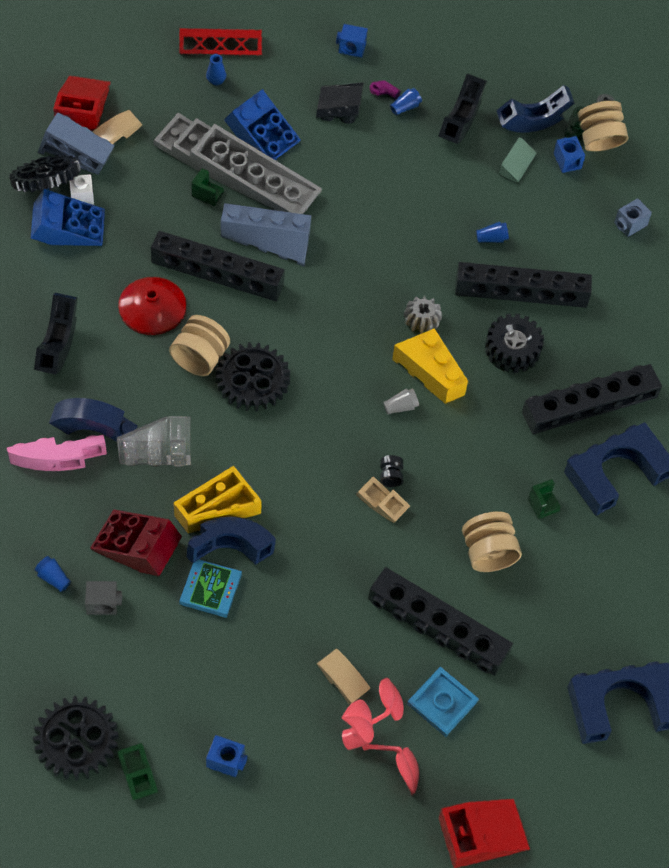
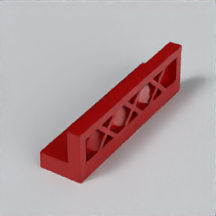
[179,28,262,55]

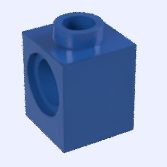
[336,24,368,57]
[553,136,585,173]
[206,735,248,777]

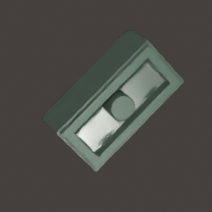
[499,137,536,183]

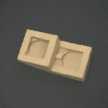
[93,110,142,144]
[356,476,410,523]
[317,649,371,704]

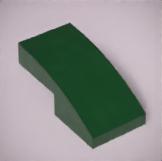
[117,743,158,801]

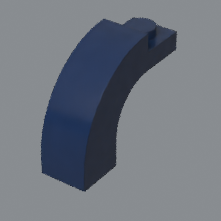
[496,85,575,133]
[49,398,138,447]
[186,517,276,565]

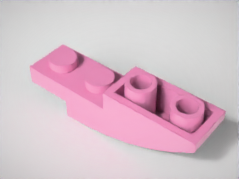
[7,435,107,471]

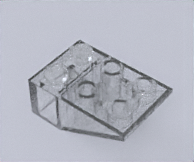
[117,416,192,467]

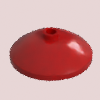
[118,277,186,335]

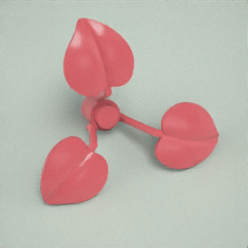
[342,678,419,795]

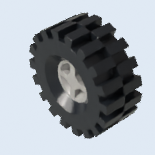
[485,313,544,373]

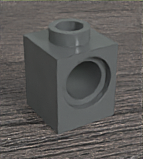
[85,581,122,615]

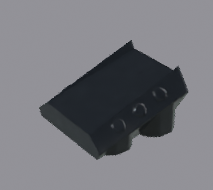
[316,82,364,124]

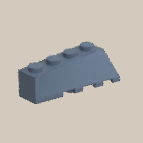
[221,203,312,266]

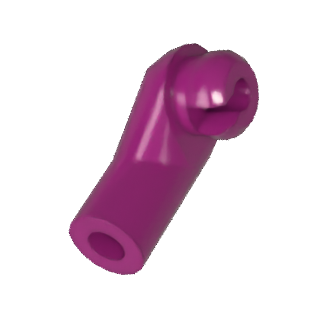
[370,80,401,99]

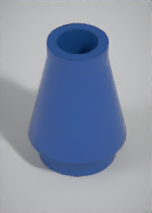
[206,54,227,85]
[390,88,422,116]
[476,221,509,243]
[34,556,71,592]

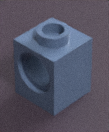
[614,198,652,237]

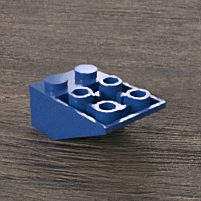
[224,89,301,160]
[31,189,105,246]

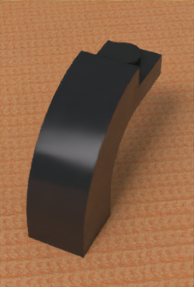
[438,73,488,144]
[34,292,78,375]

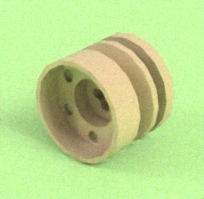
[578,101,628,152]
[169,315,230,376]
[462,512,522,572]

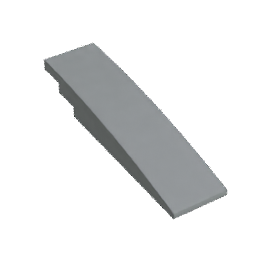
[154,113,322,214]

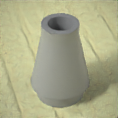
[383,388,419,415]

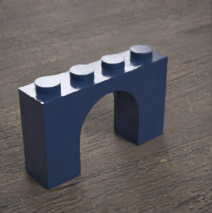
[564,422,669,516]
[567,661,669,744]

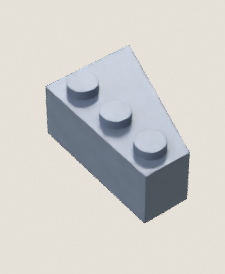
[37,112,115,175]

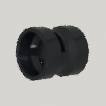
[380,455,404,487]

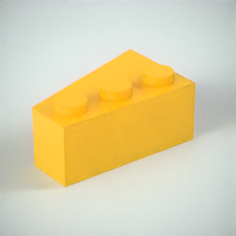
[392,328,468,404]
[174,466,262,534]

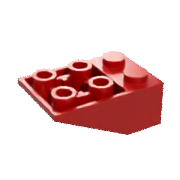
[53,76,111,131]
[439,799,530,868]

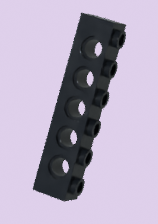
[151,231,285,302]
[455,262,592,308]
[522,364,662,435]
[368,567,513,676]

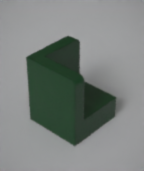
[191,168,224,206]
[528,479,561,519]

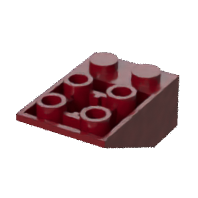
[90,509,182,576]

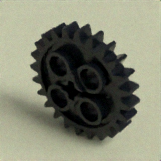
[9,154,81,192]
[216,342,290,411]
[33,696,119,780]

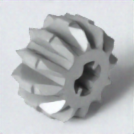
[404,296,442,334]

